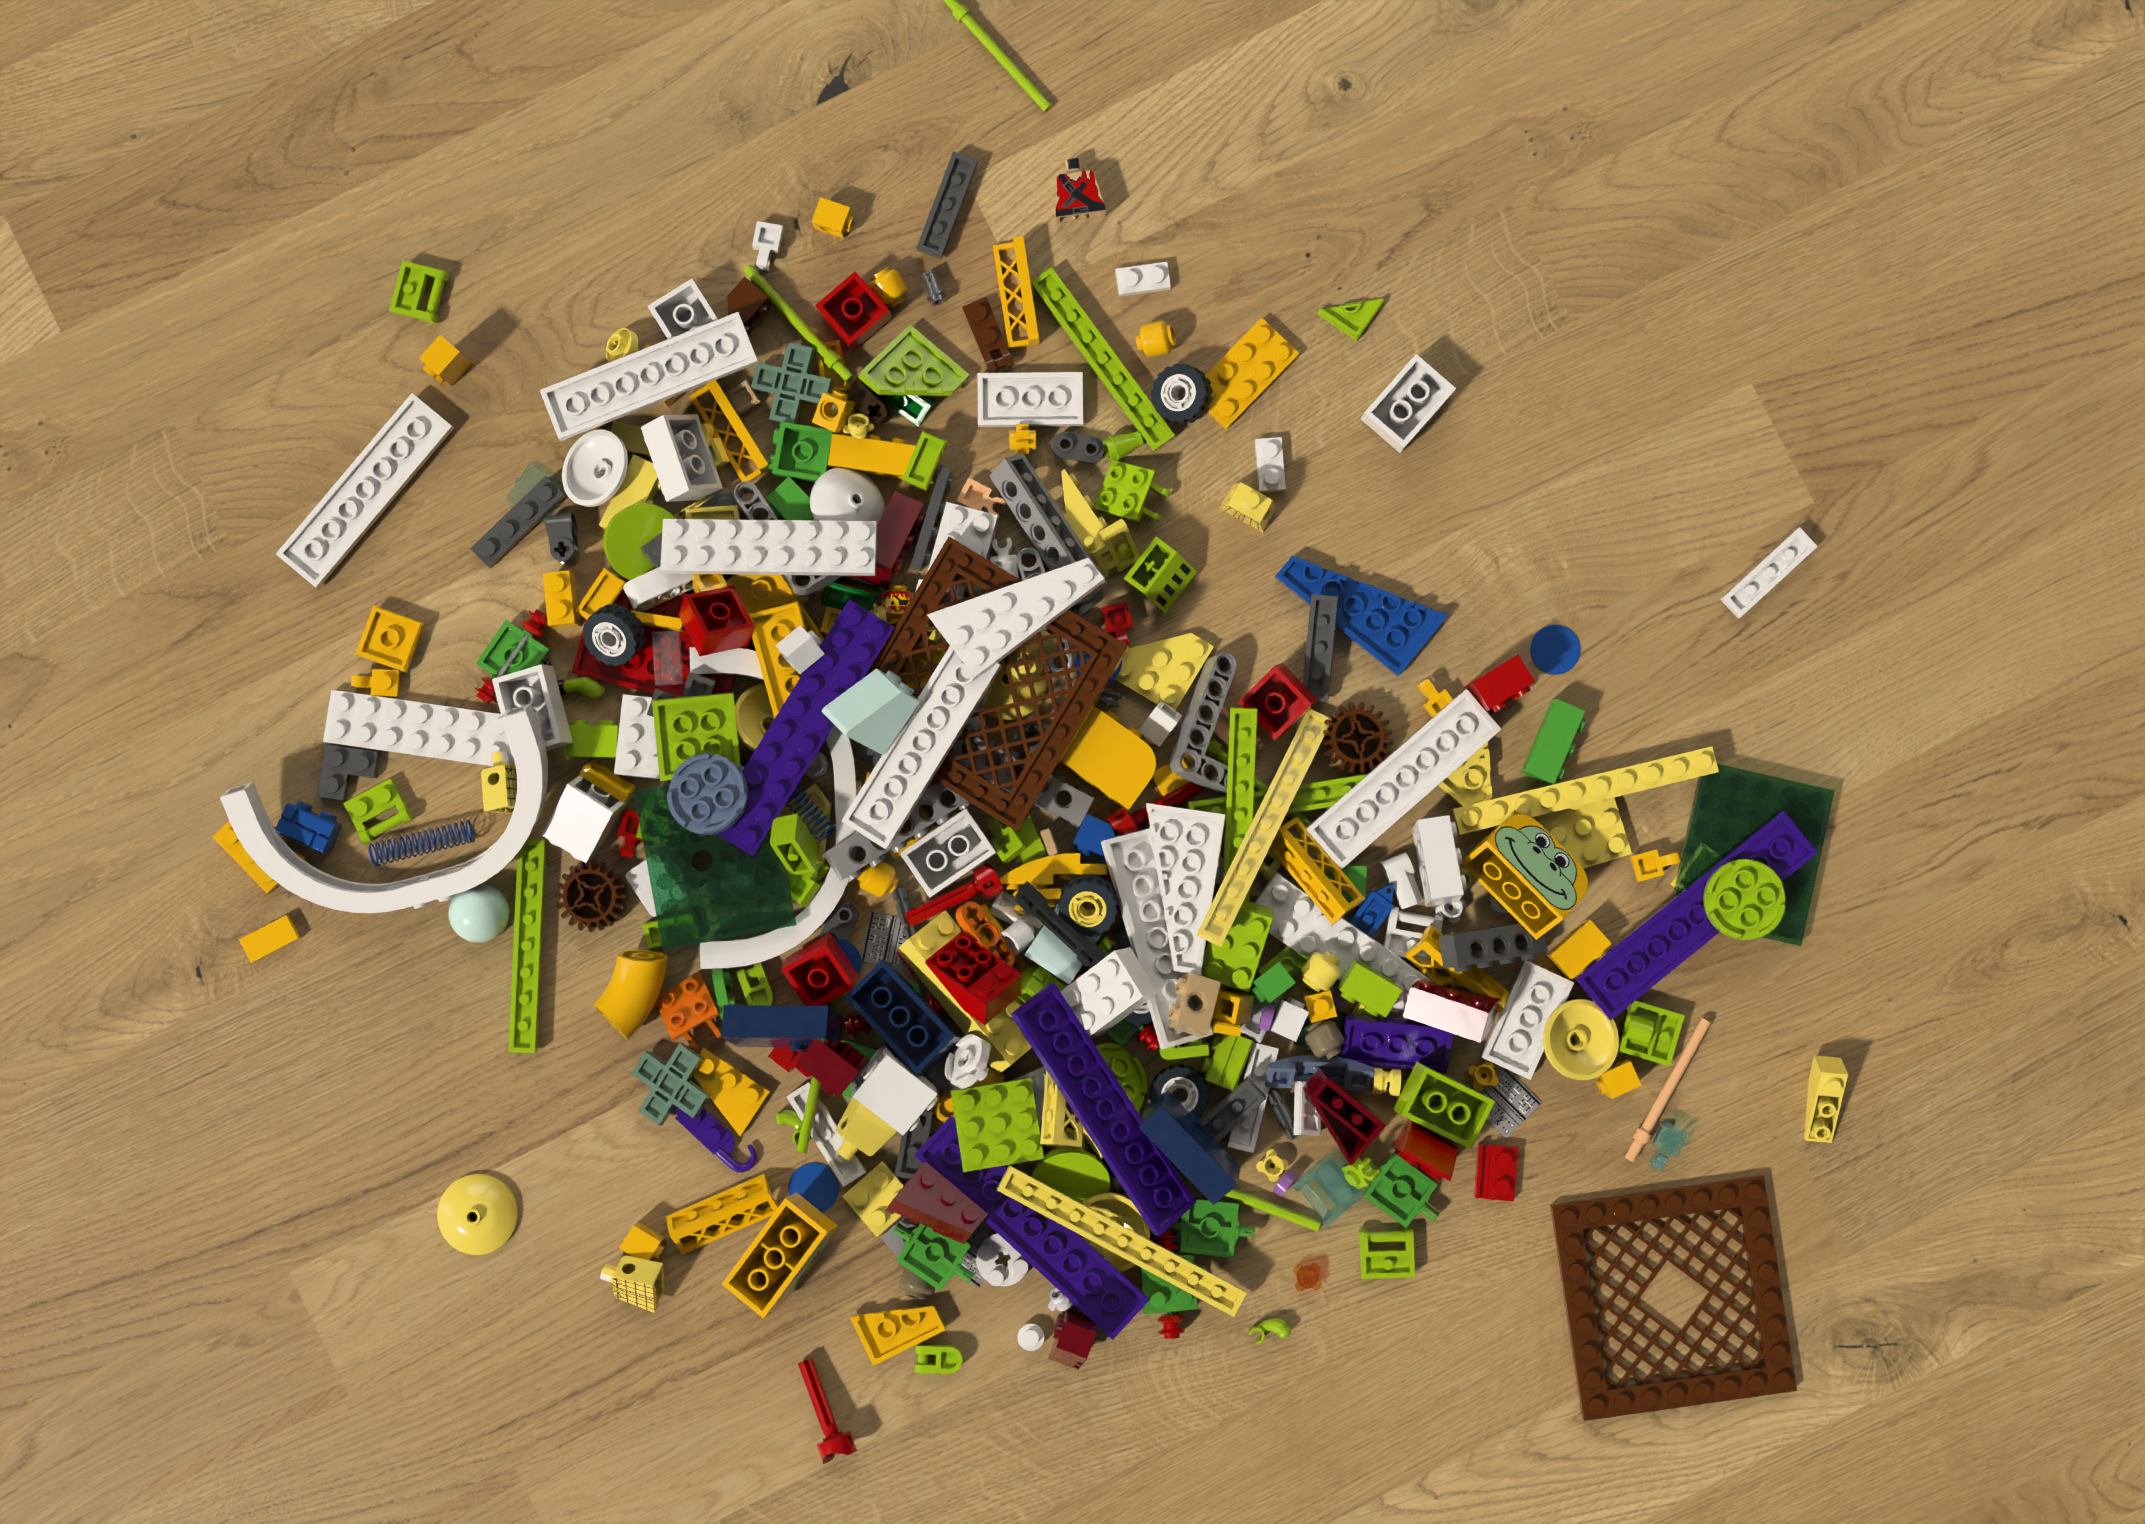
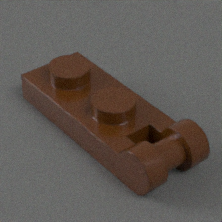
[962,297,1014,373]

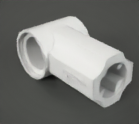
[1381,852,1423,909]

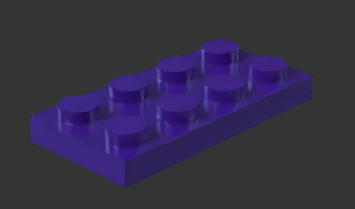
[1340,1014,1453,1073]

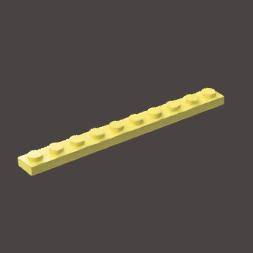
[1197,709,1332,947]
[1452,746,1719,835]
[997,1165,1247,1317]

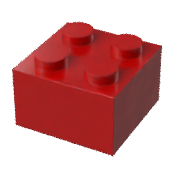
[815,271,892,352]
[679,585,755,656]
[1465,655,1535,714]
[1238,663,1319,741]
[781,933,859,1006]

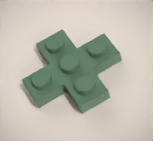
[751,342,834,424]
[631,1043,711,1126]

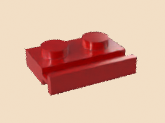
[1474,1144,1518,1201]

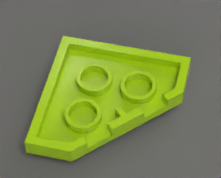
[858,325,969,396]

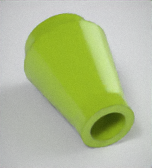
[1103,431,1144,461]

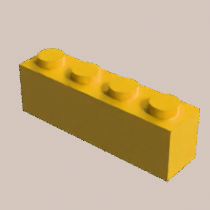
[828,432,936,484]

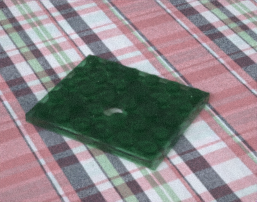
[1672,764,1835,946]
[634,785,797,950]

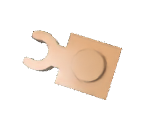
[956,478,1006,519]

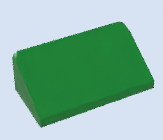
[882,395,937,426]
[821,577,880,612]

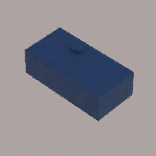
[844,959,961,1076]
[721,1005,843,1052]
[1139,1090,1241,1205]

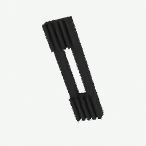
[1015,881,1106,968]

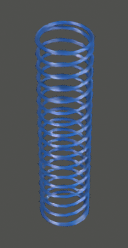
[786,785,836,842]
[368,819,475,867]

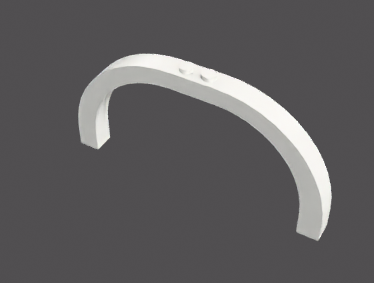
[689,647,861,969]
[220,704,548,913]

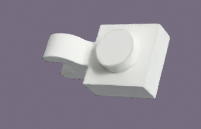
[752,221,784,272]

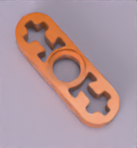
[956,902,1015,966]

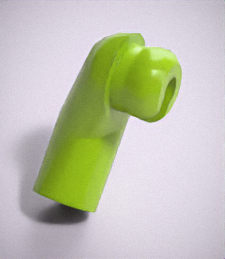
[563,677,605,699]

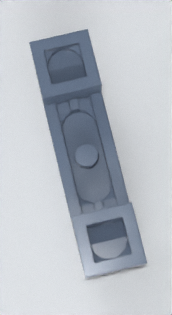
[1265,1055,1375,1091]

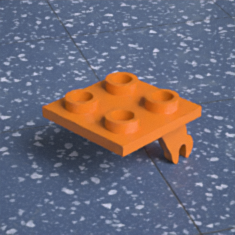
[656,971,722,1052]

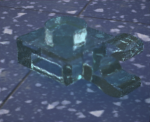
[1648,1121,1689,1171]

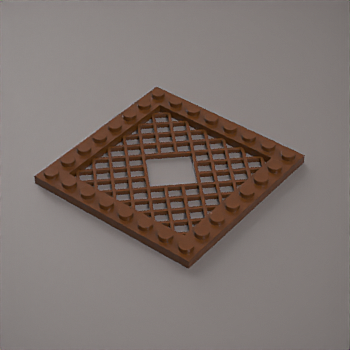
[867,536,1130,832]
[1550,1175,1797,1421]

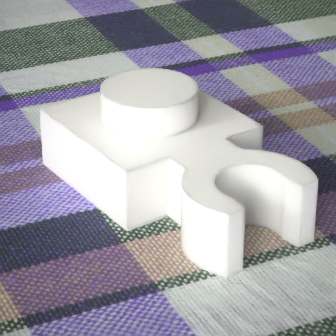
[990,537,1019,578]

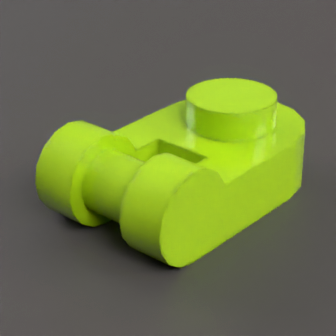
[736,962,775,1005]
[914,1343,963,1374]

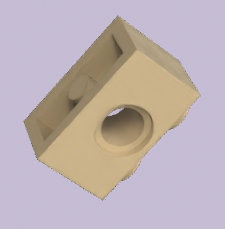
[1168,973,1221,1037]

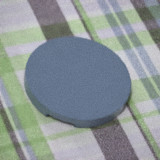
[667,753,748,835]

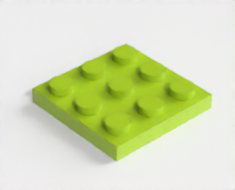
[652,692,741,781]
[951,1078,1044,1172]

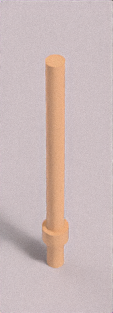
[1624,1018,1711,1163]

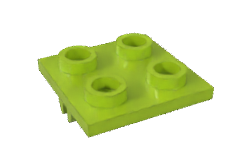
[1094,460,1171,522]

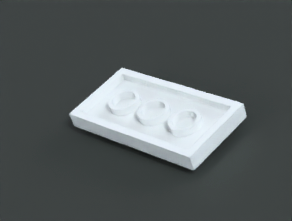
[977,372,1083,427]
[1480,960,1574,1080]

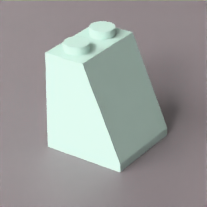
[821,669,920,755]
[1025,905,1102,985]

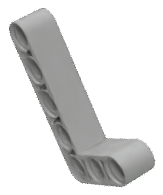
[734,481,843,597]
[1169,652,1237,796]

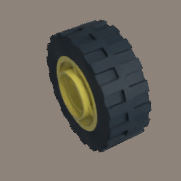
[1058,874,1119,937]

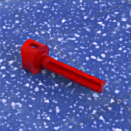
[1106,782,1204,837]
[904,864,1003,927]
[798,1358,857,1464]

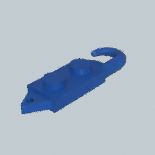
[1348,883,1394,937]

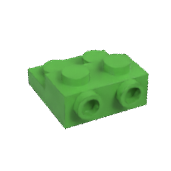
[769,422,834,482]

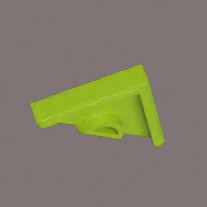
[1317,298,1385,341]

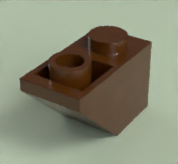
[727,277,771,335]

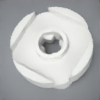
[945,1034,991,1089]
[976,1232,1029,1287]

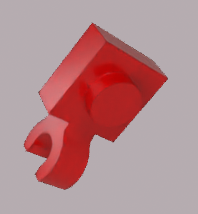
[1101,602,1133,646]
[616,810,645,858]
[768,1047,811,1078]

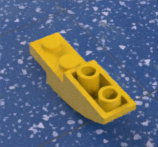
[1000,853,1107,890]

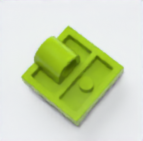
[1618,1000,1685,1067]

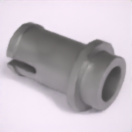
[921,270,947,306]

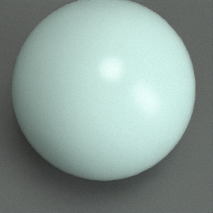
[448,883,510,943]

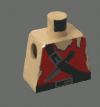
[1056,158,1106,224]

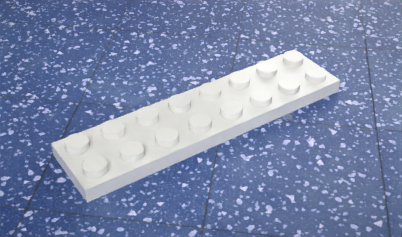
[540,312,759,441]
[276,393,454,589]
[660,519,877,576]
[842,646,1002,850]
[1306,689,1501,870]
[323,690,515,766]
[1101,828,1213,1050]
[1254,872,1438,1019]

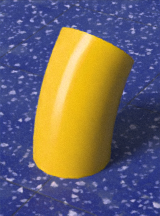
[593,949,668,1040]

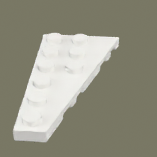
[927,558,1105,679]
[1146,803,1226,975]

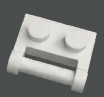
[1383,907,1443,960]

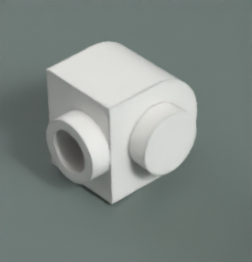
[1001,920,1035,957]

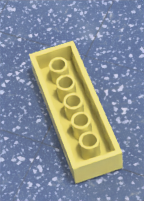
[897,910,1032,1075]

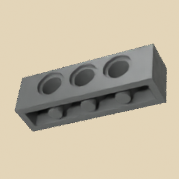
[1438,923,1548,972]

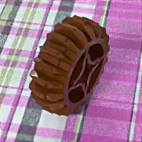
[1321,702,1393,773]
[555,860,628,932]

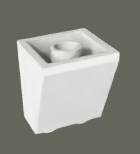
[542,775,633,863]
[851,1042,938,1135]

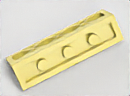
[1040,1070,1083,1147]

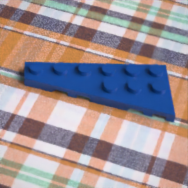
[1275,556,1448,677]

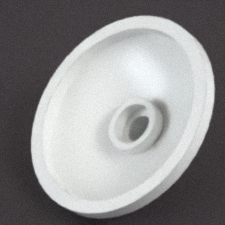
[562,429,628,507]
[810,467,885,525]

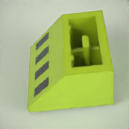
[1123,537,1197,614]

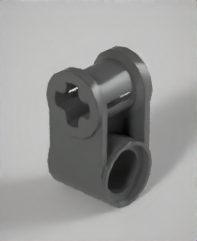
[545,512,580,566]

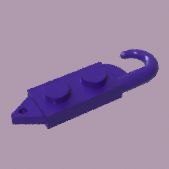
[674,1106,757,1173]

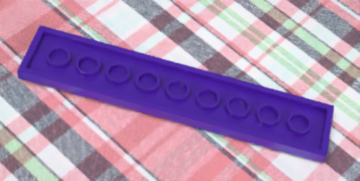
[717,600,895,856]
[1575,811,1818,1021]
[1010,982,1196,1236]
[914,1115,1149,1340]

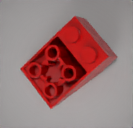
[925,931,1022,1026]
[1393,1119,1458,1182]

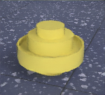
[606,328,639,362]

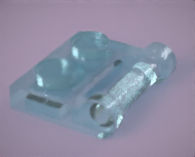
[1292,1154,1363,1227]

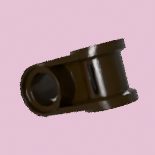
[845,376,893,423]

